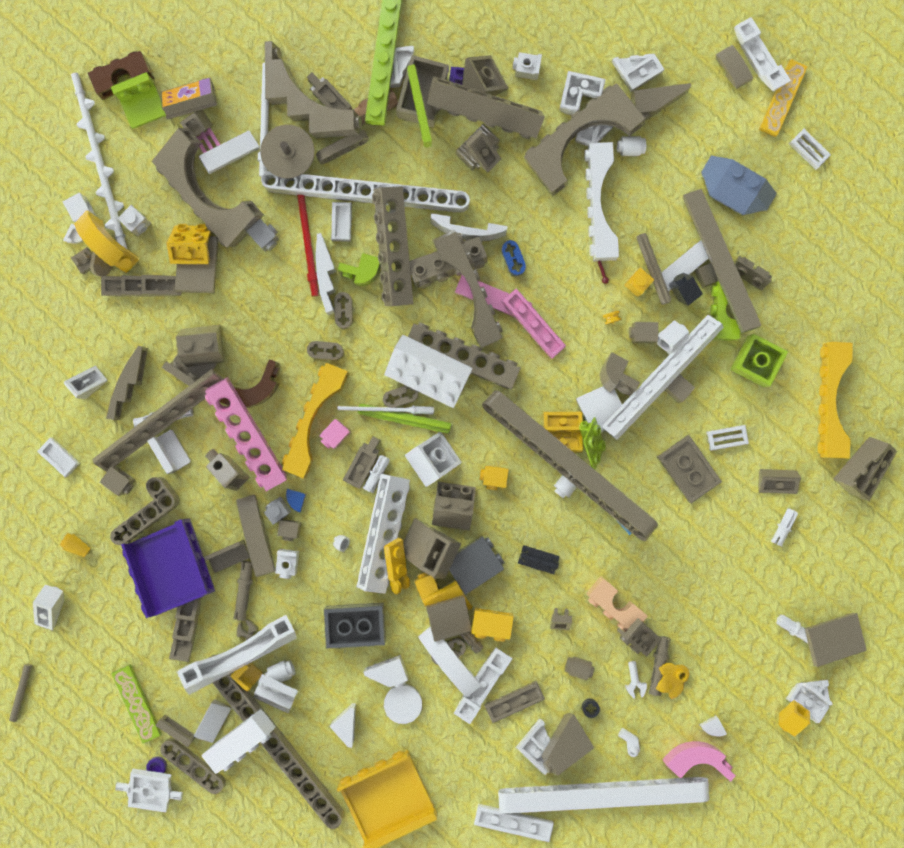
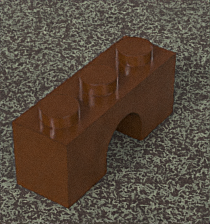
[88,51,155,100]

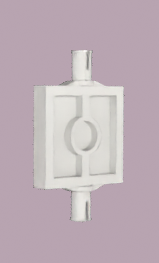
[115,769,183,813]

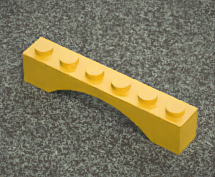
[818,342,853,458]
[281,363,349,478]

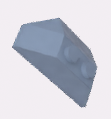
[701,155,777,215]

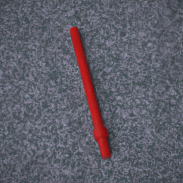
[297,194,319,297]

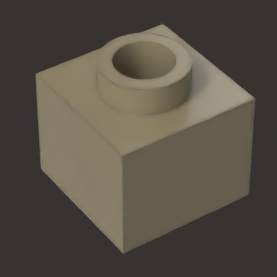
[277,519,302,541]

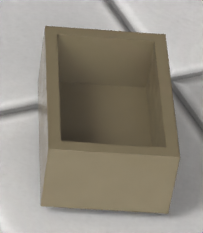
[396,55,449,128]

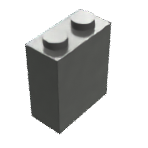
[449,535,505,595]

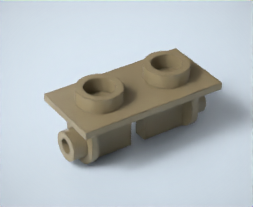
[735,256,772,291]

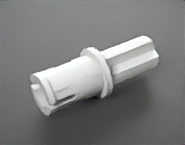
[363,455,390,493]
[771,509,798,547]
[776,615,808,643]

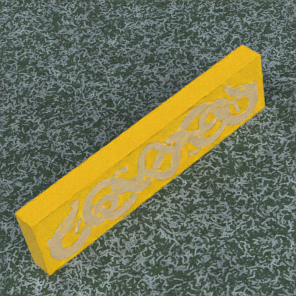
[758,59,808,137]

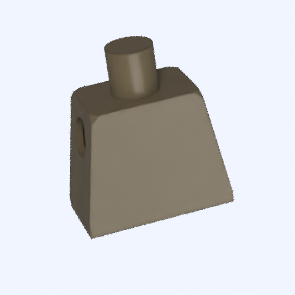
[205,449,250,491]

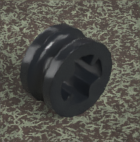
[582,698,600,718]

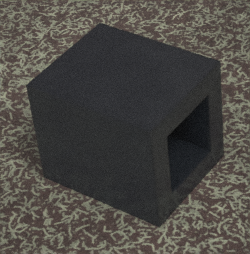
[668,272,703,306]

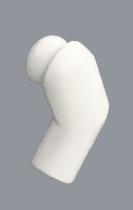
[618,728,640,757]

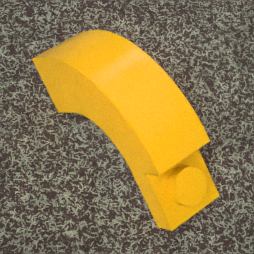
[74,210,139,273]

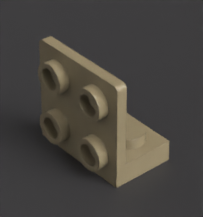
[162,354,218,386]

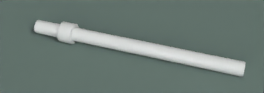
[258,63,269,177]

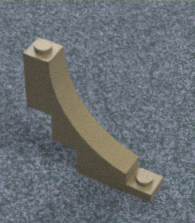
[265,41,362,139]

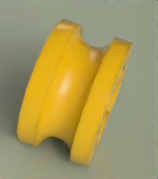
[603,311,622,325]

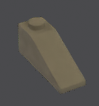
[631,83,691,120]

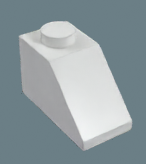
[33,585,64,630]
[363,655,409,688]

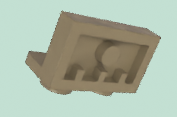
[617,618,662,657]

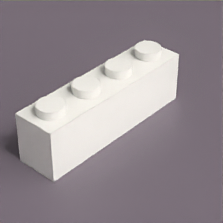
[202,709,275,774]

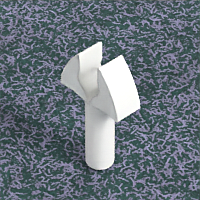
[625,661,647,699]

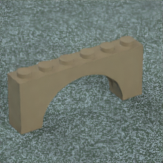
[524,83,645,197]
[152,128,264,248]

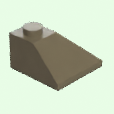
[462,55,508,96]

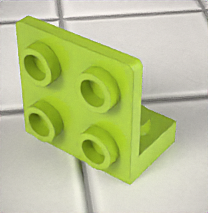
[111,72,166,129]

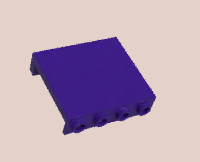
[121,519,216,618]

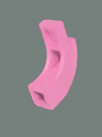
[662,741,736,781]

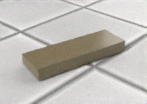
[484,680,545,723]

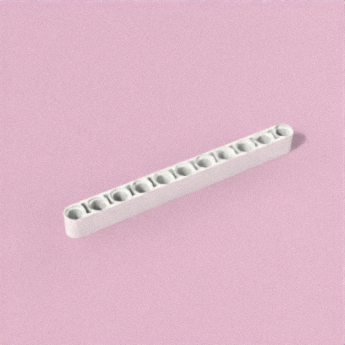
[261,171,470,213]
[498,777,709,813]

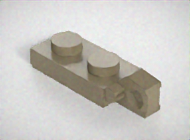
[307,72,353,110]
[343,436,380,489]

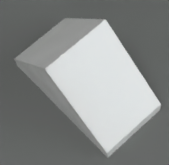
[64,366,107,399]
[330,703,356,747]

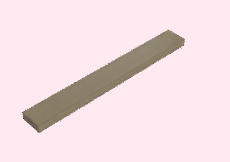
[682,189,761,333]
[93,369,224,472]

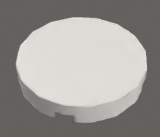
[384,684,422,724]

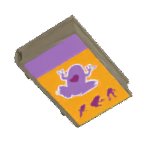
[161,77,217,120]

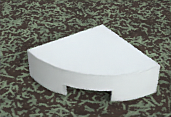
[63,223,83,244]
[699,716,727,736]

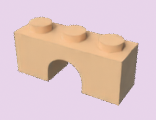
[586,576,648,632]

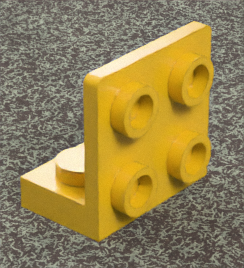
[166,224,212,264]

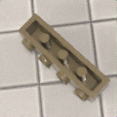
[410,236,487,289]

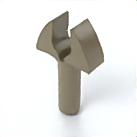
[237,619,258,640]

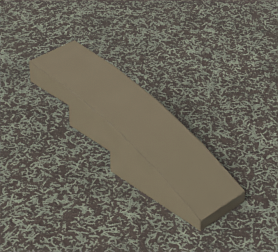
[101,275,181,297]
[106,346,148,420]
[236,494,275,577]
[169,597,202,662]

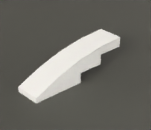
[316,233,336,315]

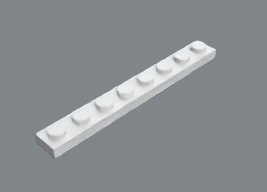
[602,315,724,440]

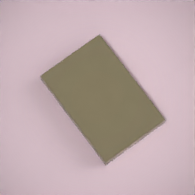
[175,236,218,293]
[657,435,722,504]
[804,613,867,667]

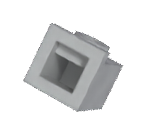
[264,497,292,524]

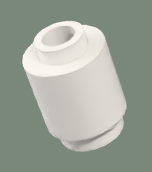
[617,136,646,156]
[554,475,577,498]
[265,660,296,683]

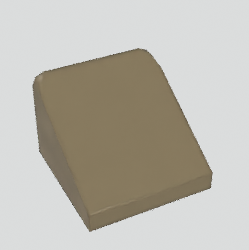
[694,263,719,288]

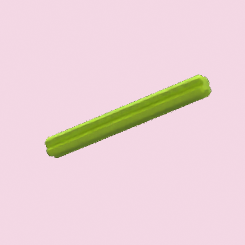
[358,403,451,434]

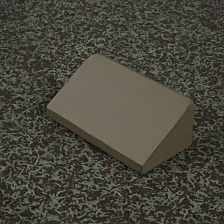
[758,469,801,494]

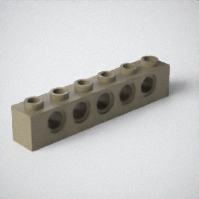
[372,186,413,306]
[408,322,520,390]

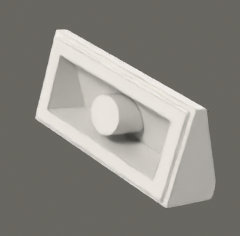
[194,699,231,743]

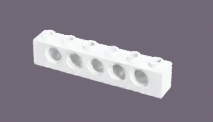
[356,474,410,594]

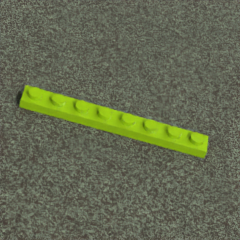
[365,0,403,126]

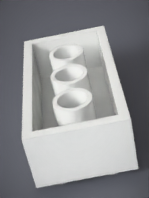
[384,335,473,408]

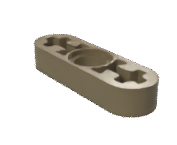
[316,130,369,164]

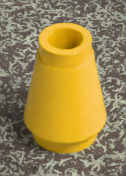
[59,533,91,558]

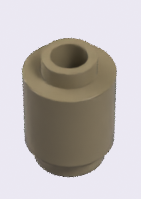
[564,656,594,681]

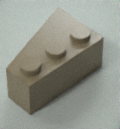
[833,437,898,501]

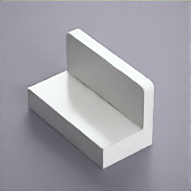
[147,430,191,474]

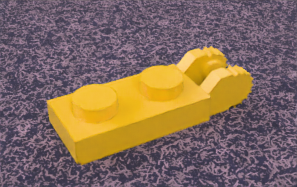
[384,538,410,595]

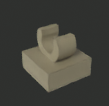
[71,247,92,275]
[550,608,572,630]

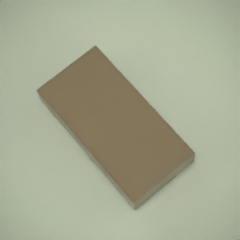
[155,715,195,747]

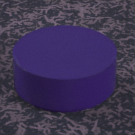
[146,756,167,773]

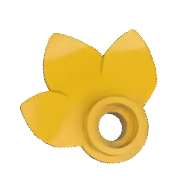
[656,663,690,699]

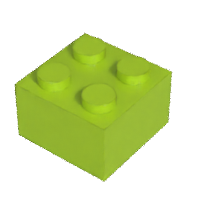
[730,334,788,387]

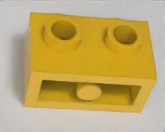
[471,608,514,642]

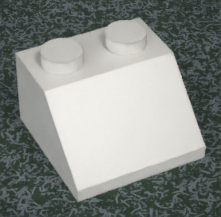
[405,432,462,487]

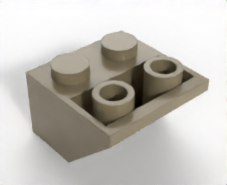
[432,482,476,531]

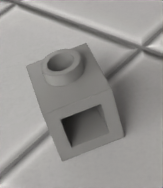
[246,219,279,252]

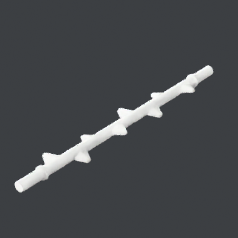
[71,73,127,249]

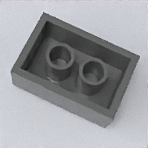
[324,603,386,649]

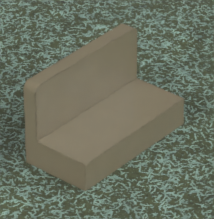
[204,540,250,573]

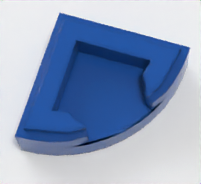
[286,489,306,512]

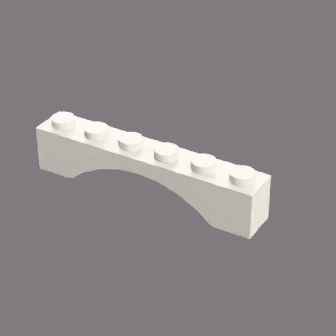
[584,142,619,261]
[177,615,297,695]

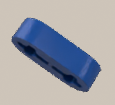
[501,240,526,277]

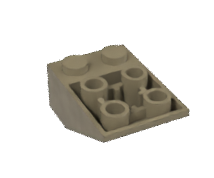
[403,518,462,579]

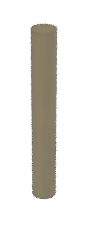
[9,663,32,722]

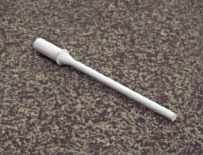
[337,405,434,415]

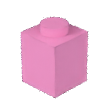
[319,419,351,449]

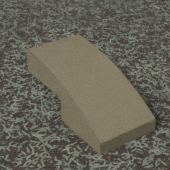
[716,45,753,89]

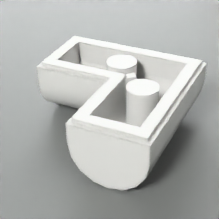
[560,71,606,115]

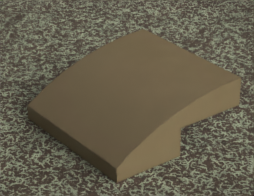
[426,596,471,642]

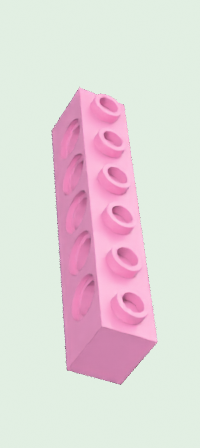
[205,377,287,491]

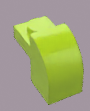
[338,253,381,286]

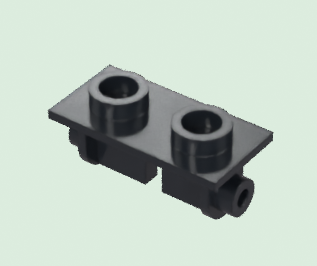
[518,545,560,574]

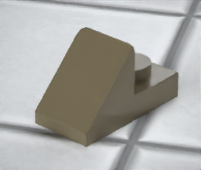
[465,130,501,172]

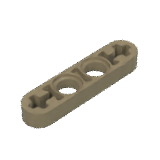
[160,738,225,794]

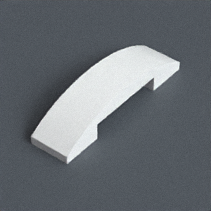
[734,17,791,91]
[431,214,507,241]
[418,627,481,698]
[454,648,512,724]

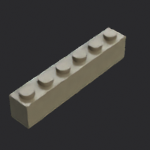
[426,76,545,139]

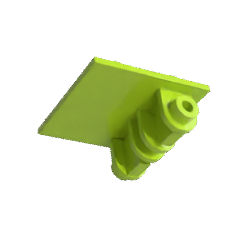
[579,417,606,470]

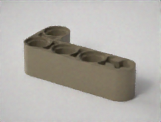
[110,477,180,545]

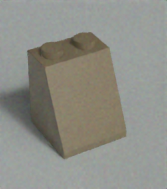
[176,325,224,367]

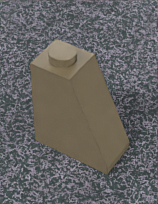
[541,713,594,776]

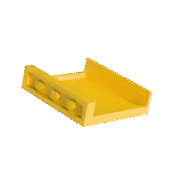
[337,750,437,848]

